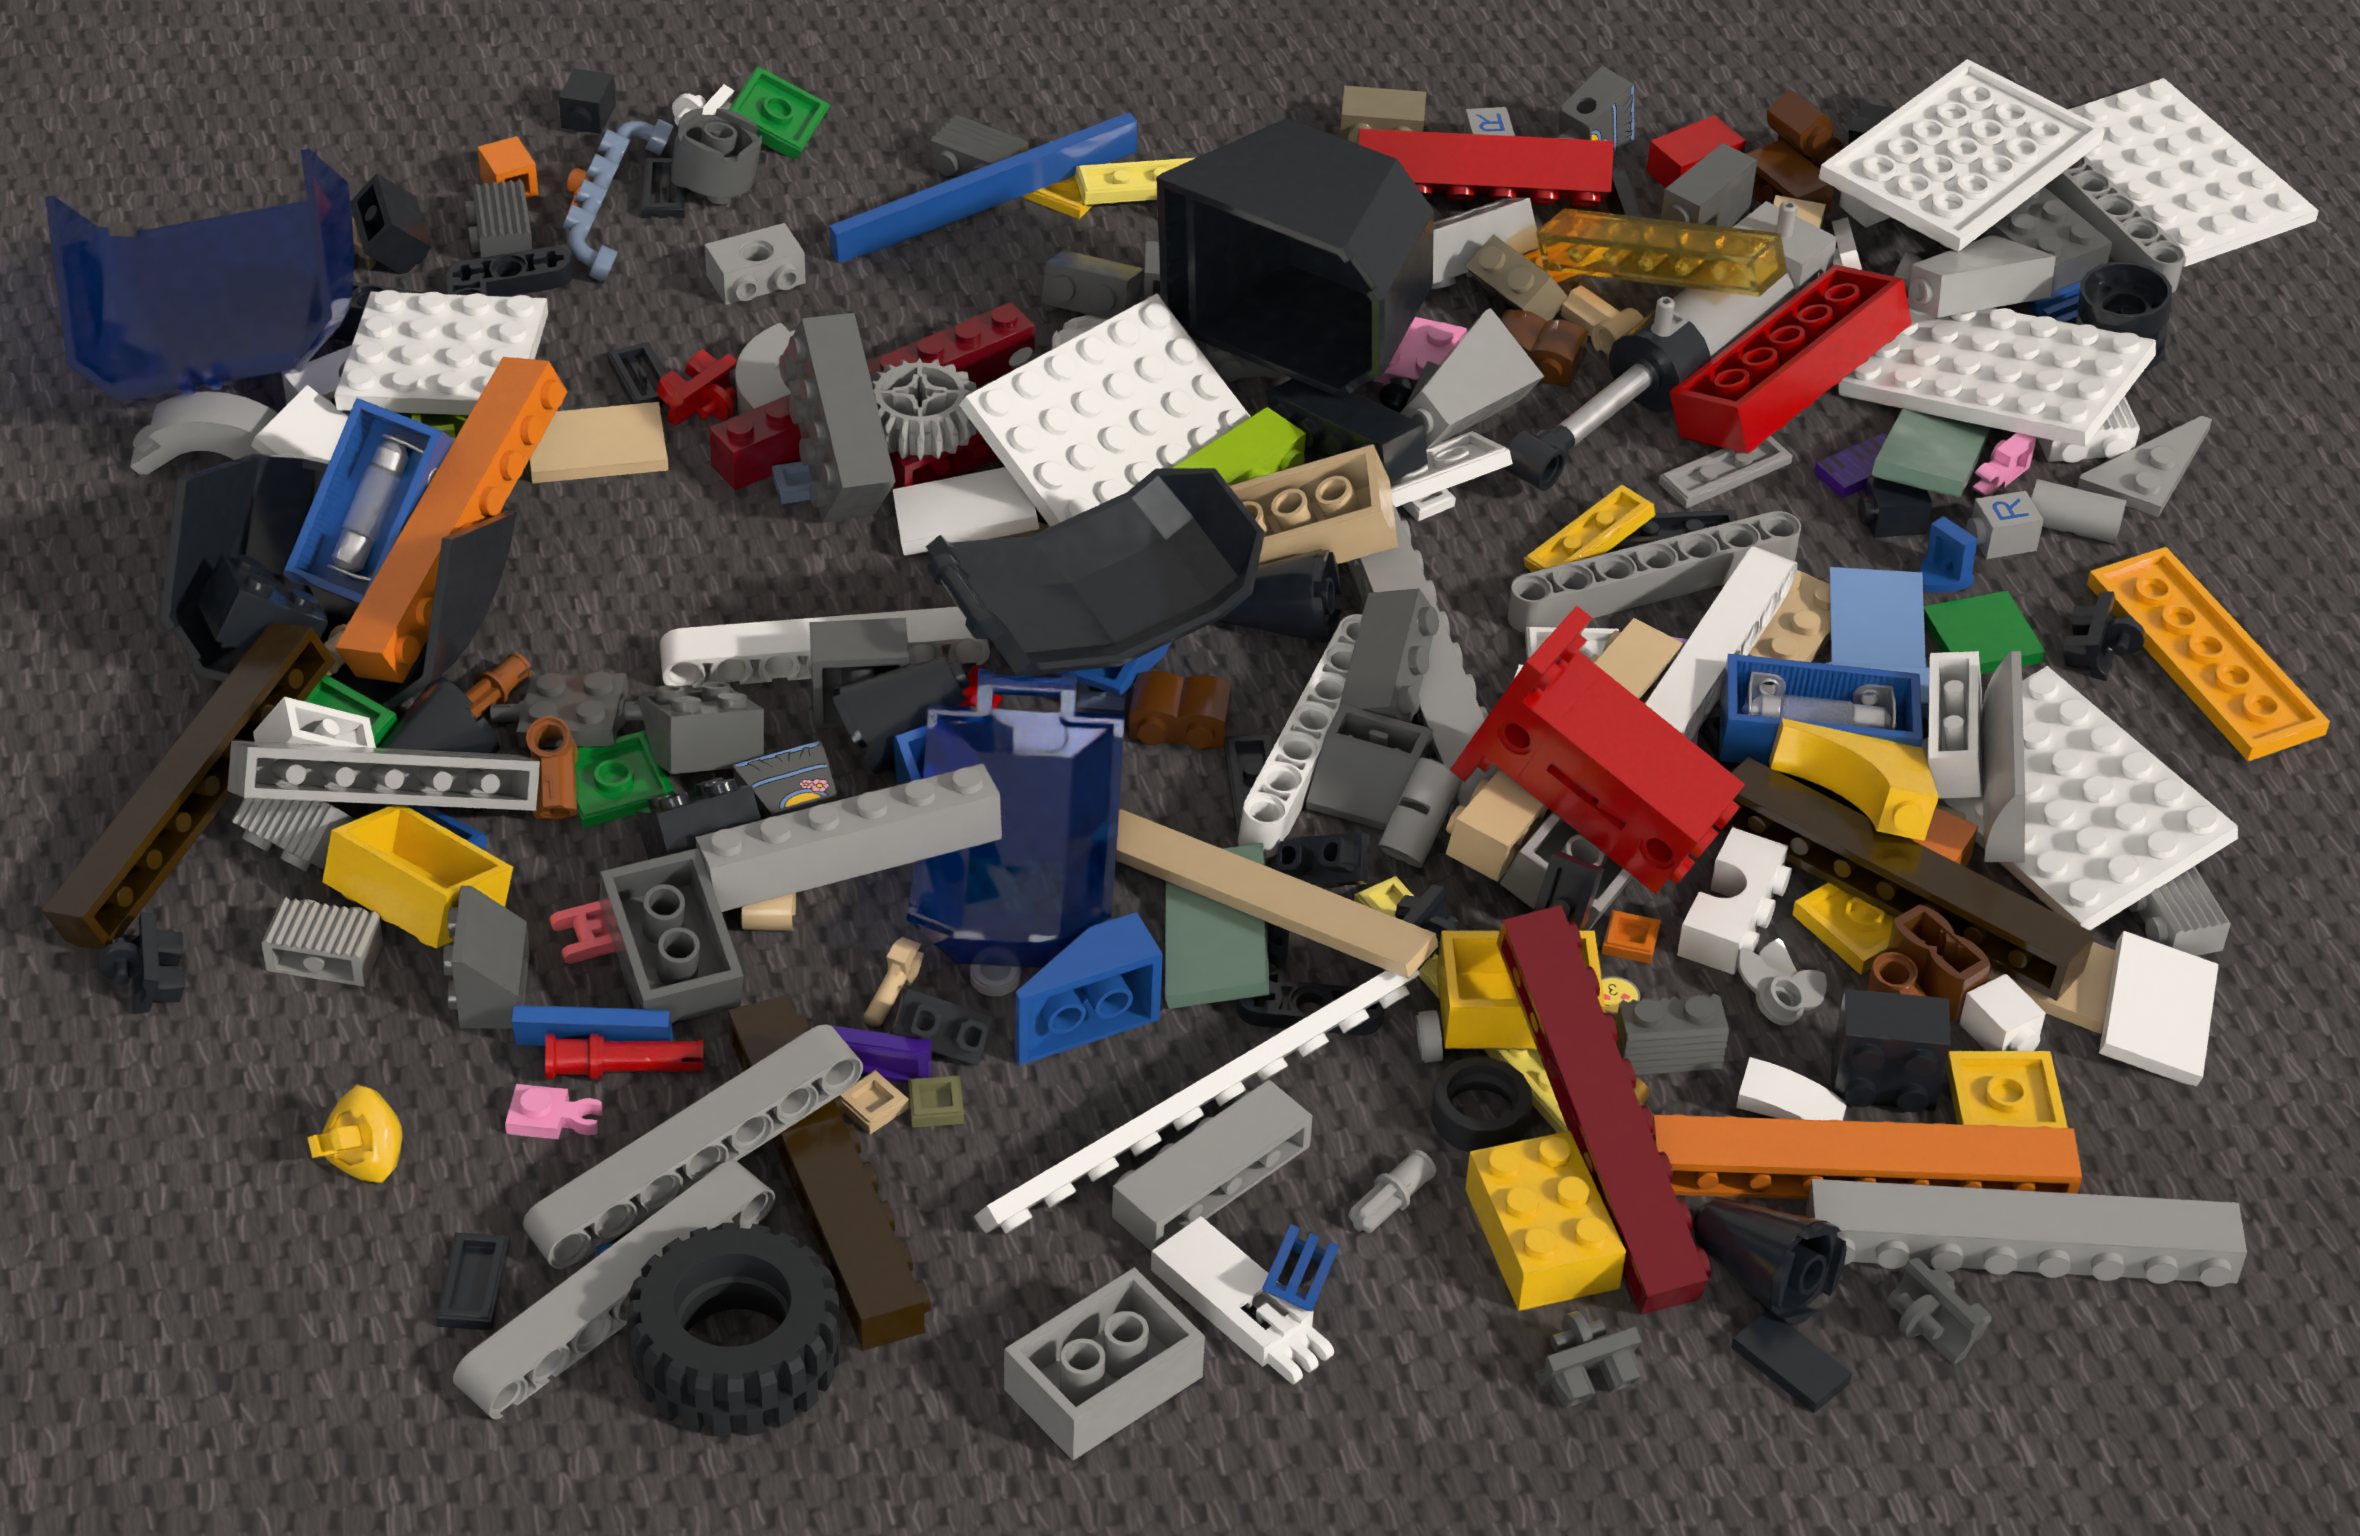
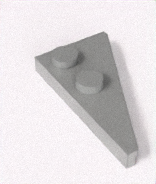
[2077,416,2212,517]

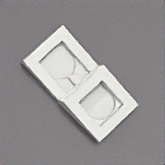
[1736,1057,1847,1121]

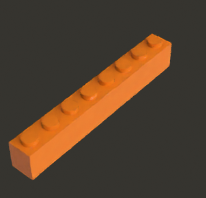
[335,357,568,683]
[1652,1114,2082,1199]

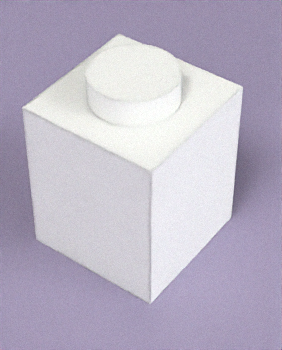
[1959,974,2046,1051]

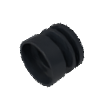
[2076,261,2172,373]

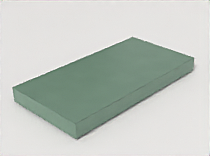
[1872,408,1991,498]
[1165,843,1269,1009]

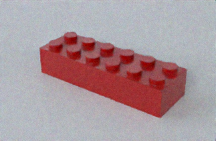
[1356,129,1614,208]
[1669,265,1912,454]

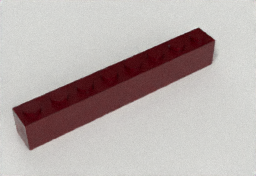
[709,302,1035,491]
[1496,905,1711,1315]

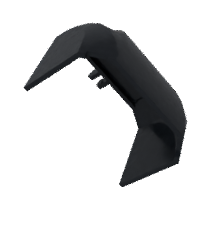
[160,454,517,711]

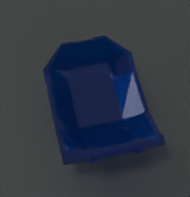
[906,669,1125,968]

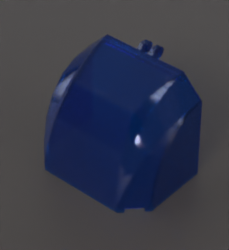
[45,149,354,402]

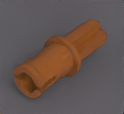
[464,653,532,718]

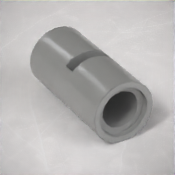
[2031,479,2127,544]
[1377,758,1463,868]

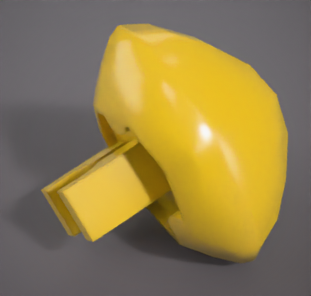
[307,1084,402,1183]

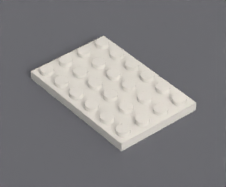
[1819,59,2105,252]
[2068,78,2319,267]
[959,294,1251,527]
[1838,298,2156,447]
[1921,666,2238,930]

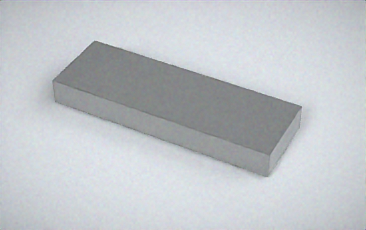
[1658,436,1793,509]

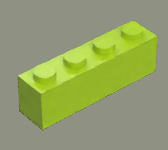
[1172,407,1306,486]

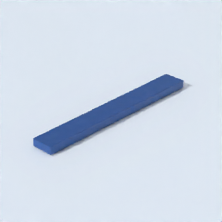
[829,112,1137,263]

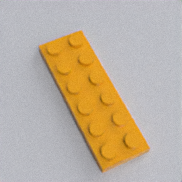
[2087,547,2330,761]

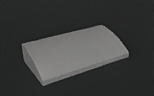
[1982,651,2025,862]

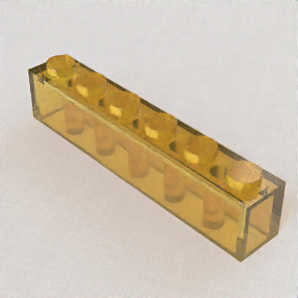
[1536,208,1787,297]

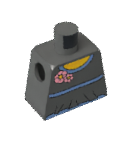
[1557,66,1634,152]
[733,740,837,820]

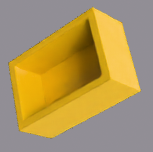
[322,804,513,949]
[1437,931,1606,1049]
[1465,1131,1626,1311]

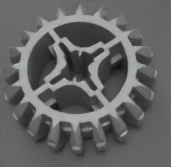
[871,357,977,461]

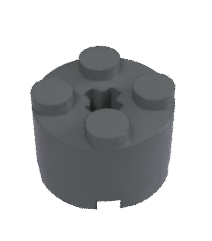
[670,108,762,204]

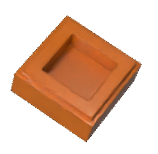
[1602,910,1661,964]

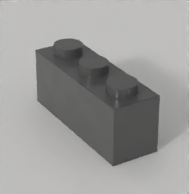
[1339,588,1439,723]

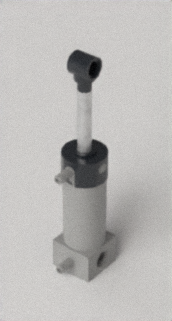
[1503,201,1837,491]

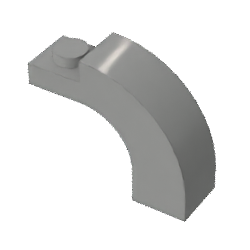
[735,323,795,415]
[130,391,278,475]

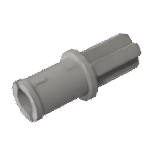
[1348,1150,1436,1233]

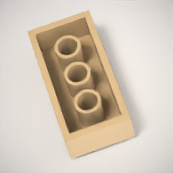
[1230,444,1398,566]

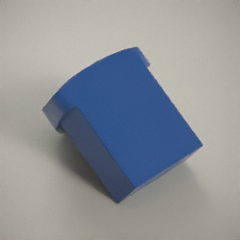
[1919,516,1978,593]

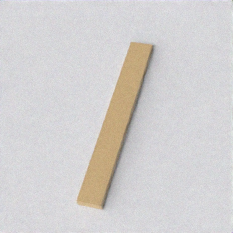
[1090,809,1438,979]

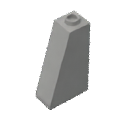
[1908,235,2056,318]
[1400,308,1544,450]

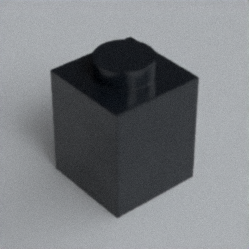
[559,68,616,134]
[1858,477,1932,538]

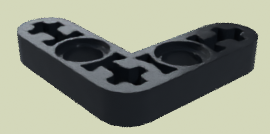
[446,247,575,297]
[1237,922,1385,1035]

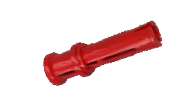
[545,1034,703,1080]

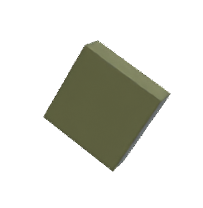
[908,1075,964,1127]

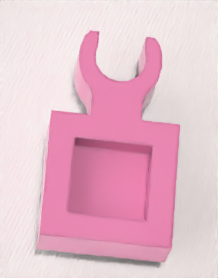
[1972,432,2037,497]
[505,1084,603,1139]

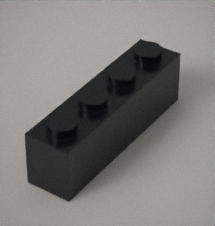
[1266,378,1428,483]

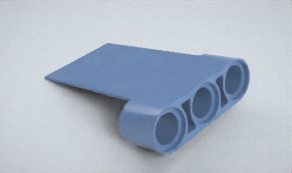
[1825,567,1930,721]

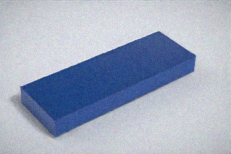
[511,1005,673,1046]

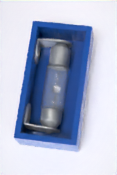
[284,397,455,604]
[1719,654,1923,766]

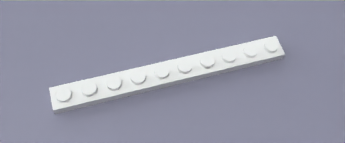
[974,969,1420,1234]

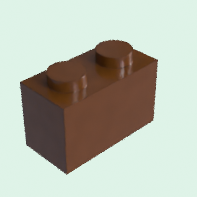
[1746,139,1835,215]

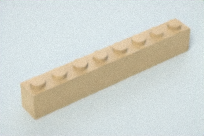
[1446,618,1684,882]

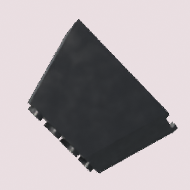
[1156,118,1434,398]

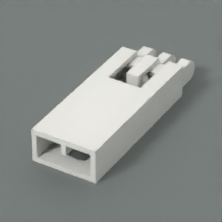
[1151,1216,1334,1385]

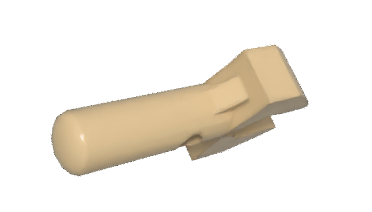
[863,937,924,1027]

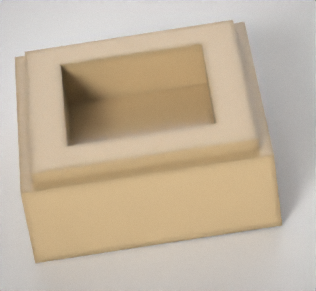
[841,1070,909,1135]

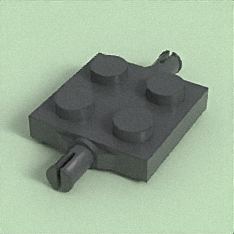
[490,672,643,748]

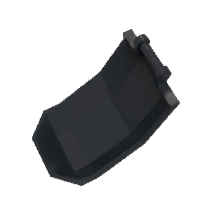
[926,468,1265,677]

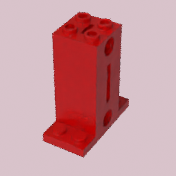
[1450,606,1745,895]

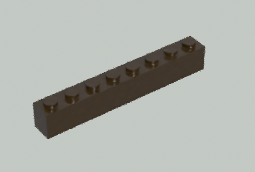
[42,623,335,950]
[1723,757,2096,1001]
[728,994,931,1351]

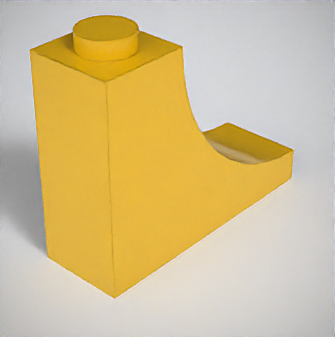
[1768,718,1939,841]

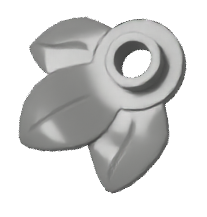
[1737,939,1827,1026]

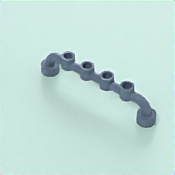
[562,119,673,283]

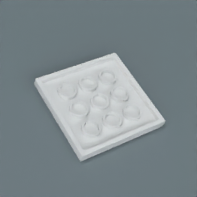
[334,290,548,415]

